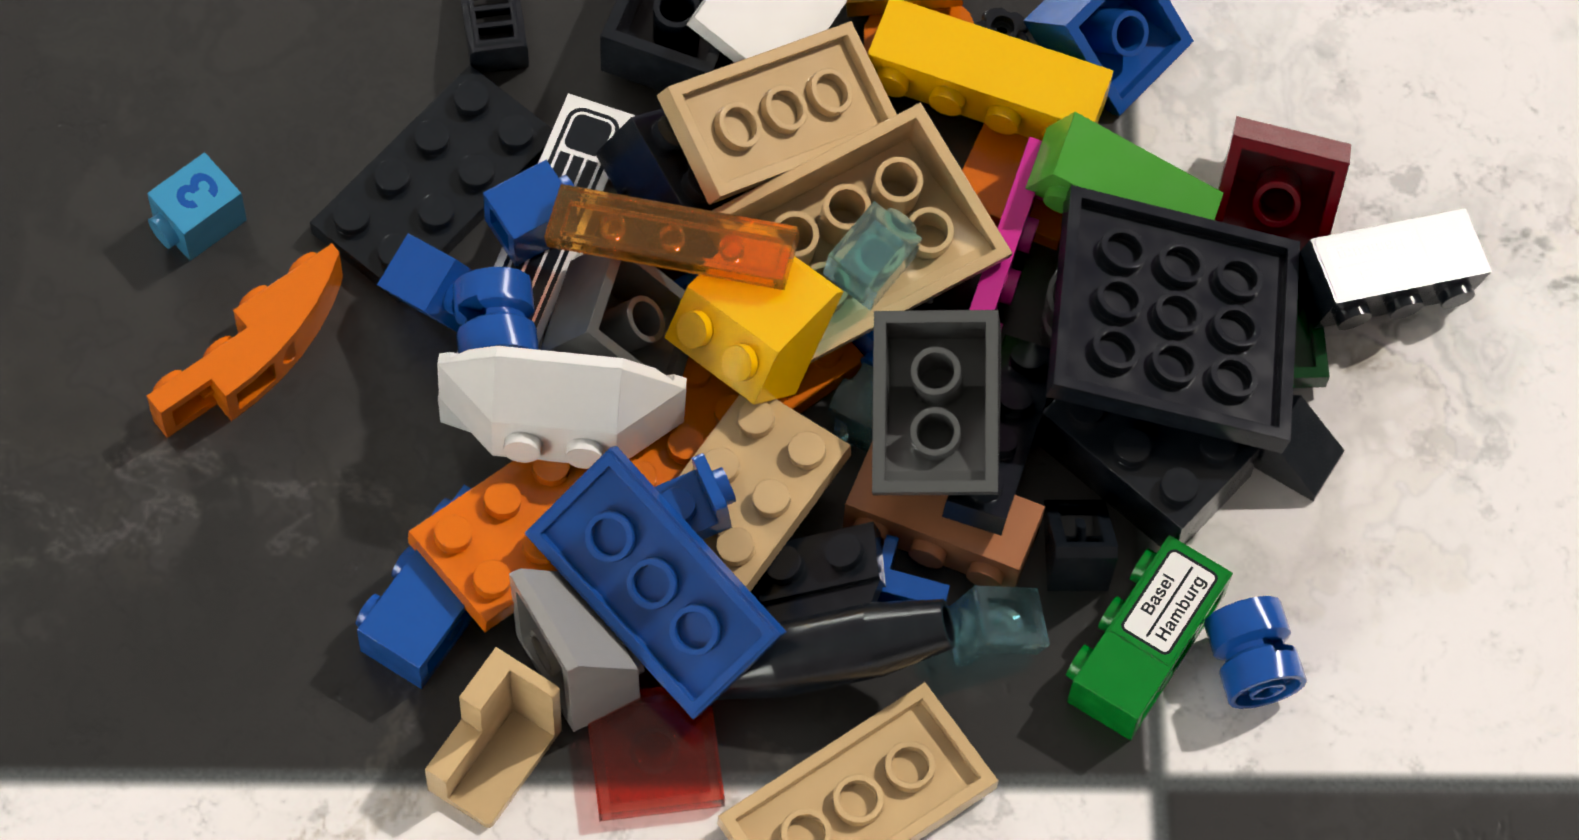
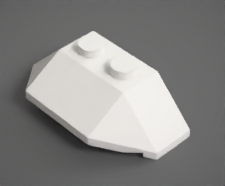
[437,346,687,469]

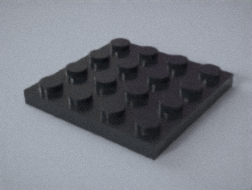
[1046,185,1300,453]

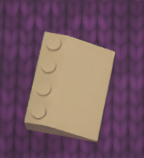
[707,102,1012,364]

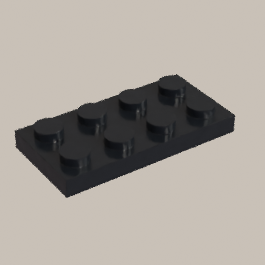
[310,65,553,303]

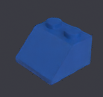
[1023,0,1194,116]

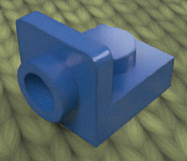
[655,453,736,540]

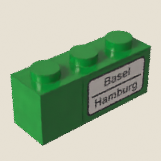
[1066,535,1233,741]

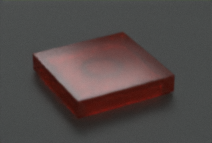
[587,687,725,822]

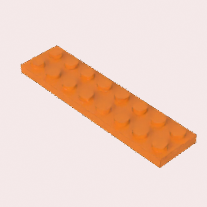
[408,342,864,632]

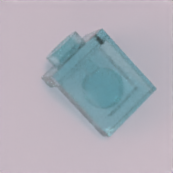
[949,586,1050,666]

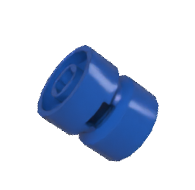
[452,267,539,354]
[1204,596,1307,709]

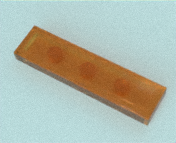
[544,184,800,290]

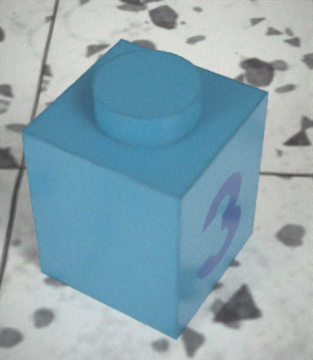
[147,152,247,261]

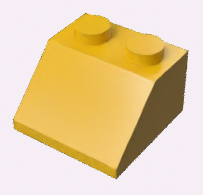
[664,226,844,405]

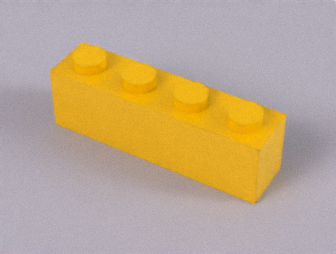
[867,0,1114,140]

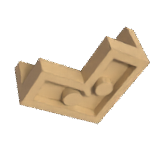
[425,647,562,828]

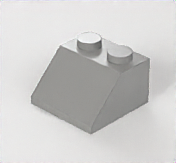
[509,568,645,732]

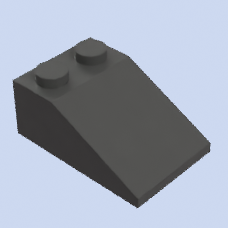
[872,310,1001,496]

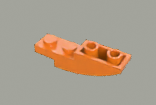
[146,244,343,438]

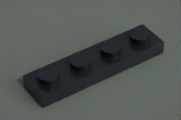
[942,334,1050,536]

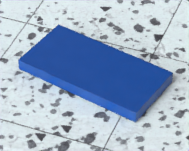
[524,446,787,719]

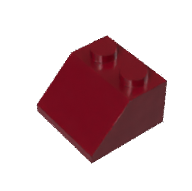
[1215,116,1351,251]

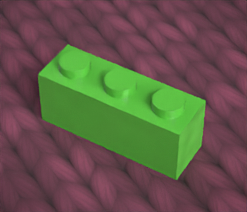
[1025,112,1223,220]

